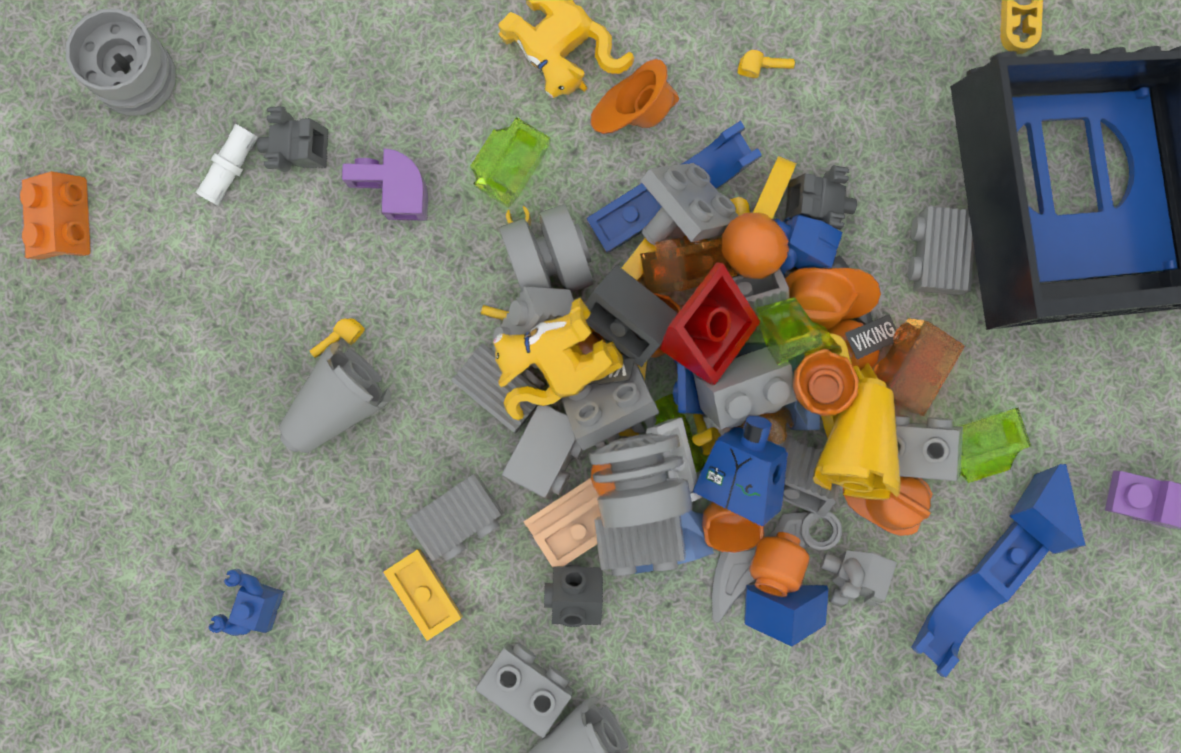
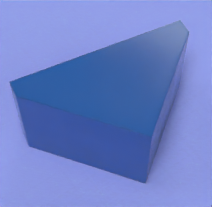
[1009,464,1086,554]
[744,585,829,647]

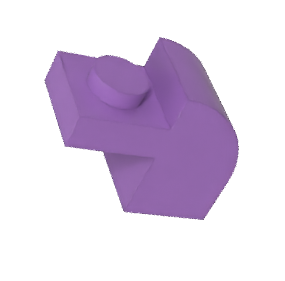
[342,148,428,221]
[1105,471,1181,530]

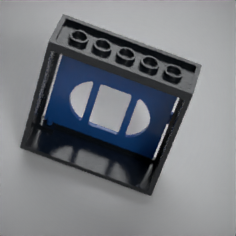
[950,46,1181,330]

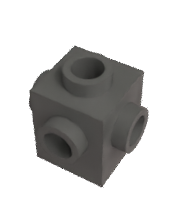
[544,565,603,627]

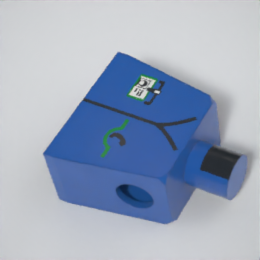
[693,416,788,527]

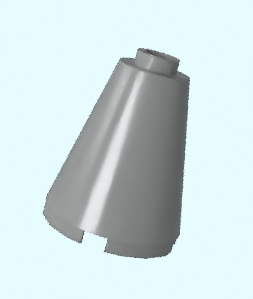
[279,342,391,453]
[528,697,629,753]

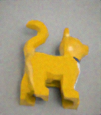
[498,0,634,98]
[493,298,623,420]

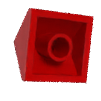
[660,263,760,385]

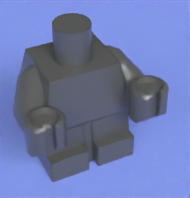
[257,106,329,172]
[785,165,857,230]

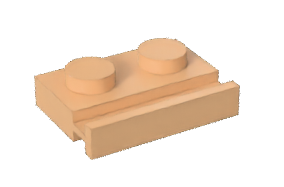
[523,478,601,567]

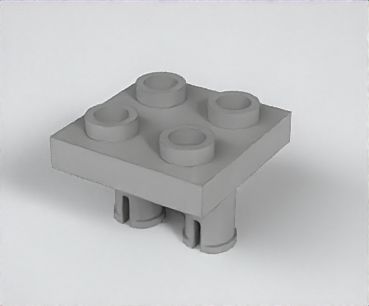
[640,163,739,246]
[561,354,659,451]

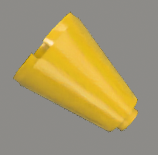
[813,378,901,500]

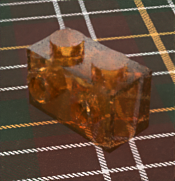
[640,235,738,294]
[873,318,965,416]

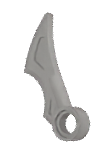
[712,511,842,623]

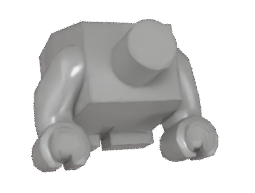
[820,551,897,607]

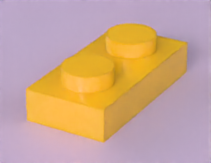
[383,548,463,641]

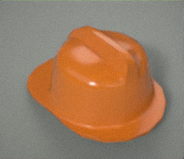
[591,59,679,134]
[785,268,881,331]
[843,476,933,536]

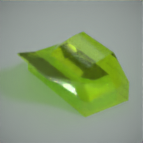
[470,117,551,208]
[755,297,839,365]
[955,407,1032,483]

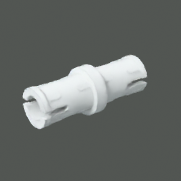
[195,124,259,206]

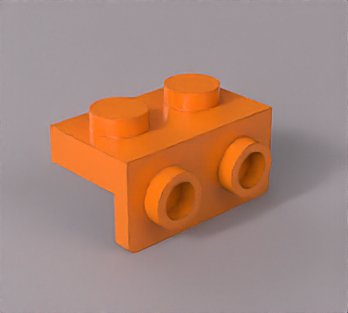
[20,171,90,260]

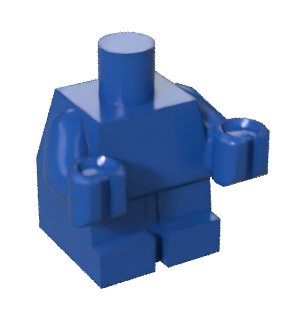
[774,215,843,275]
[208,569,285,636]

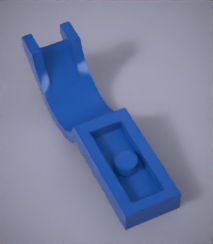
[586,121,762,253]
[911,521,1049,677]

